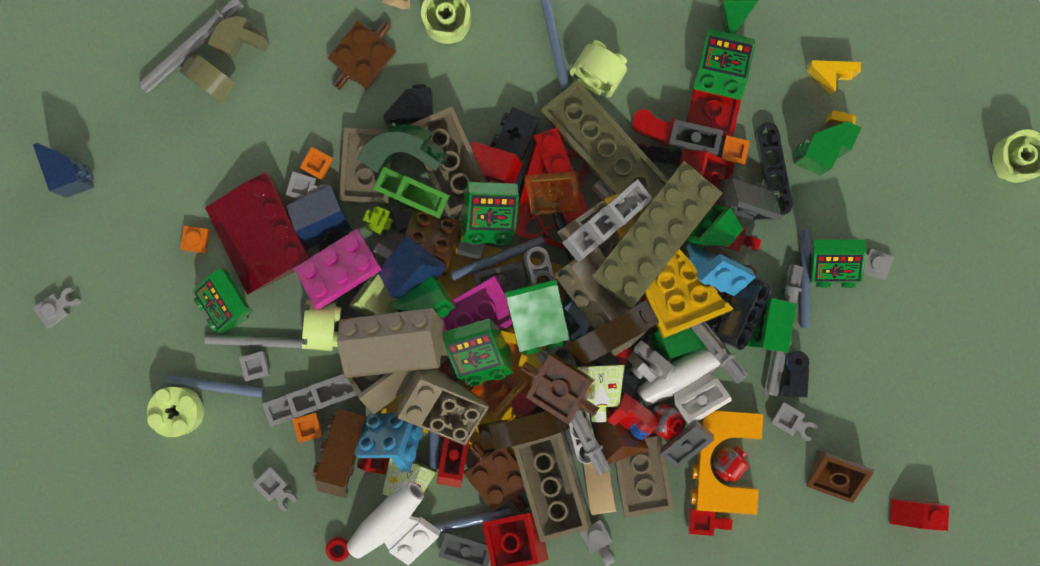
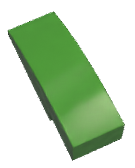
[374,167,450,219]

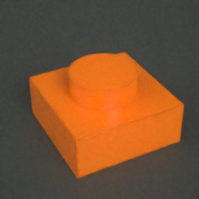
[720,135,750,166]
[300,147,334,180]
[180,226,210,254]
[292,412,324,443]

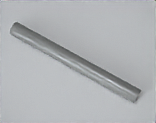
[205,334,305,348]

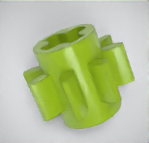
[363,206,395,236]

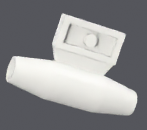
[636,341,732,426]
[347,483,440,565]

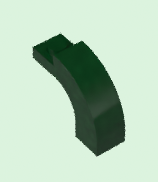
[357,124,449,173]

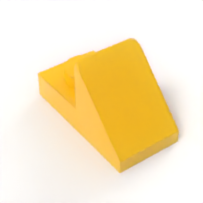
[807,60,861,95]

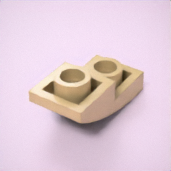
[584,463,616,515]

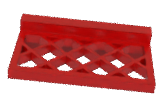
[514,141,589,250]

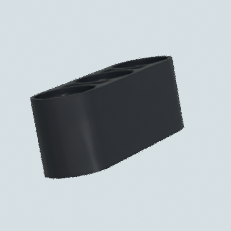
[717,278,771,350]

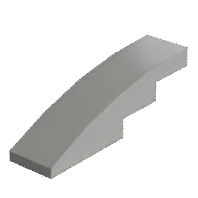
[562,179,653,262]
[262,374,357,427]

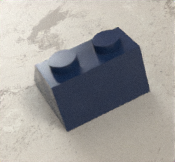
[33,143,94,198]

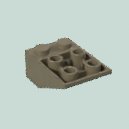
[398,369,489,445]

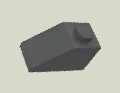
[669,120,723,156]

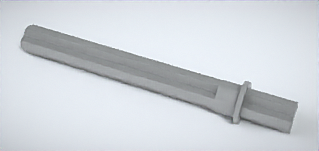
[139,0,244,93]
[764,264,804,396]
[691,322,748,384]
[537,349,611,475]

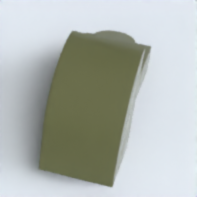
[207,16,269,59]
[179,53,236,103]

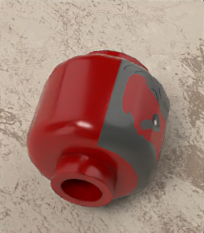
[651,404,685,439]
[712,446,749,483]

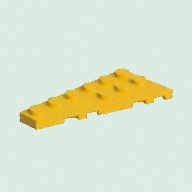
[603,193,733,338]

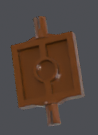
[327,21,396,91]
[520,353,600,425]
[464,441,528,512]

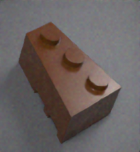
[312,409,366,498]

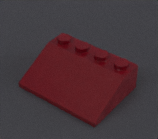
[205,172,311,295]

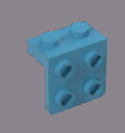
[686,243,756,296]
[354,413,423,472]

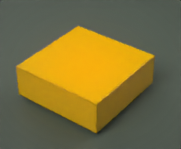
[825,110,857,126]

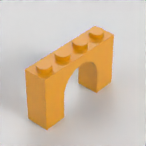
[690,410,763,515]

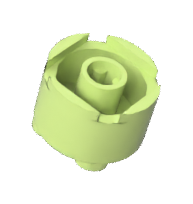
[421,0,471,44]
[570,40,627,98]
[992,129,1040,183]
[302,299,341,351]
[147,386,204,437]

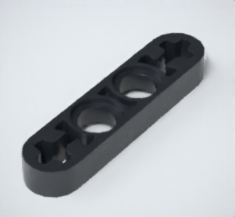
[755,122,793,216]

